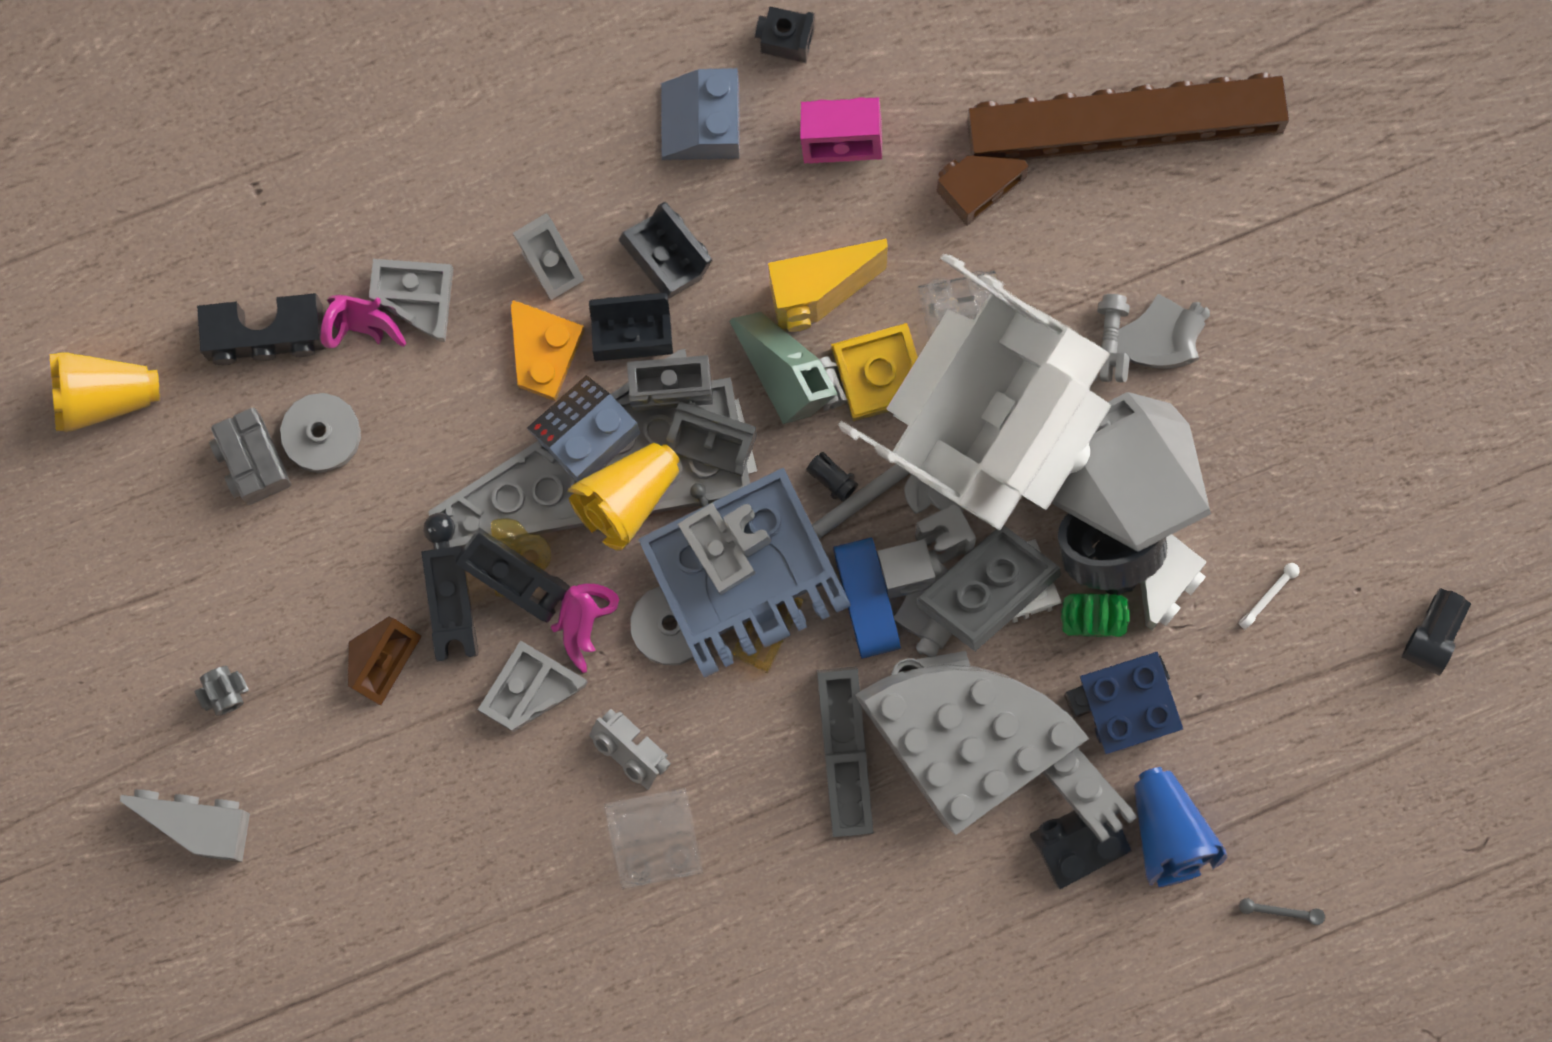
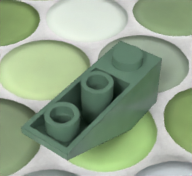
[729,312,838,424]

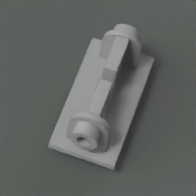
[589,709,671,790]

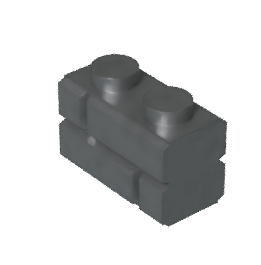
[627,355,713,411]
[209,408,292,505]

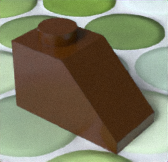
[936,155,1029,226]

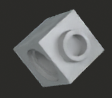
[878,539,941,599]

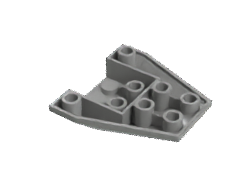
[1051,392,1211,551]

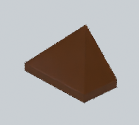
[348,616,422,706]

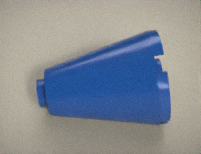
[1134,767,1228,887]

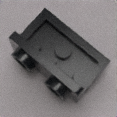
[619,202,712,299]
[589,293,673,362]
[1030,810,1132,890]

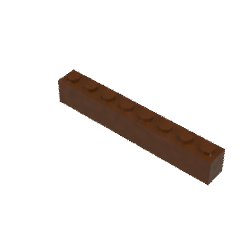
[967,73,1289,160]

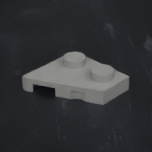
[369,259,453,342]
[477,640,588,732]

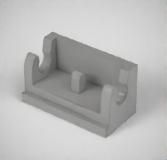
[915,503,976,564]

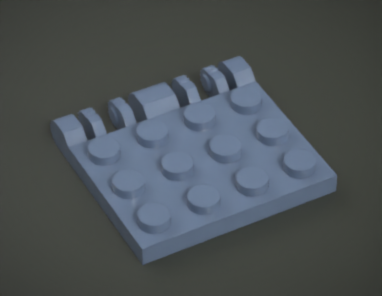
[638,467,851,678]

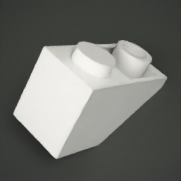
[1141,534,1206,630]

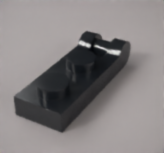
[455,527,570,623]

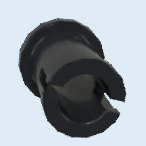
[806,452,858,502]

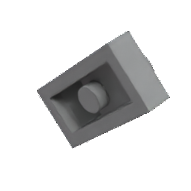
[513,213,584,300]

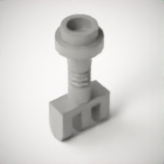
[1093,294,1130,382]

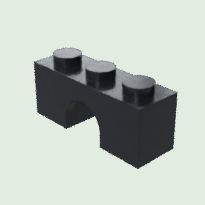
[197,293,326,365]

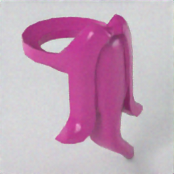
[321,295,406,348]
[551,583,619,673]

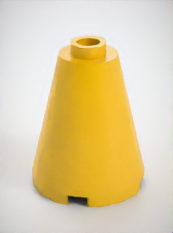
[567,443,679,551]

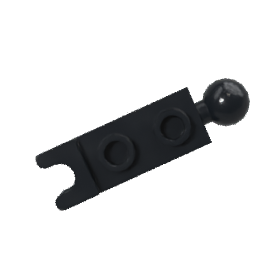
[421,513,478,662]

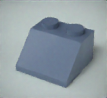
[661,68,740,160]

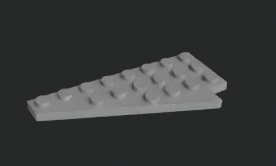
[429,349,750,548]

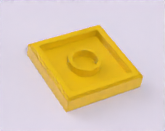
[831,323,918,421]

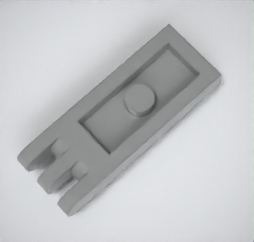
[1042,747,1136,842]

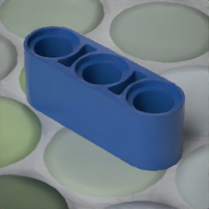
[833,537,901,659]

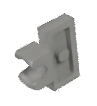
[678,503,771,595]

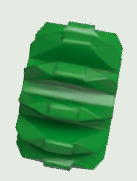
[1061,593,1130,637]

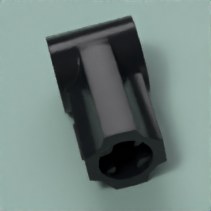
[1402,588,1472,676]

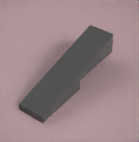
[817,666,874,837]

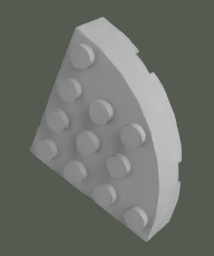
[854,664,1089,835]

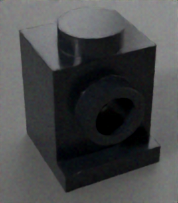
[755,6,815,63]

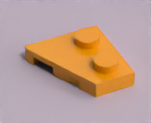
[511,300,585,401]

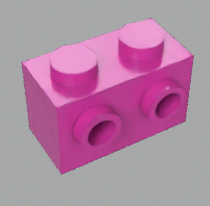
[800,97,882,164]

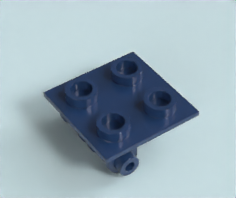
[1079,651,1184,755]

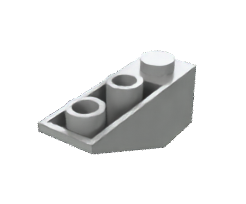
[120,789,250,862]

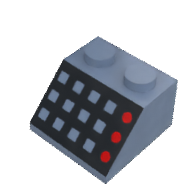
[527,375,640,482]

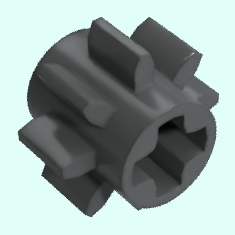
[194,666,249,716]

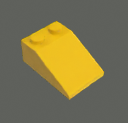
[768,239,888,332]

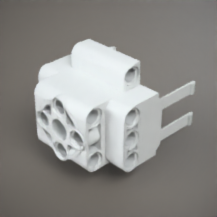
[838,255,1112,530]

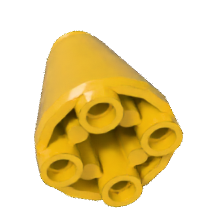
[49,352,160,432]

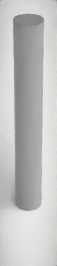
[812,464,910,539]

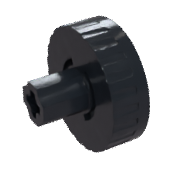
[1058,513,1168,595]

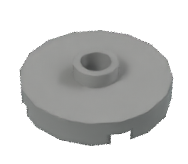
[280,393,361,473]
[630,586,707,665]

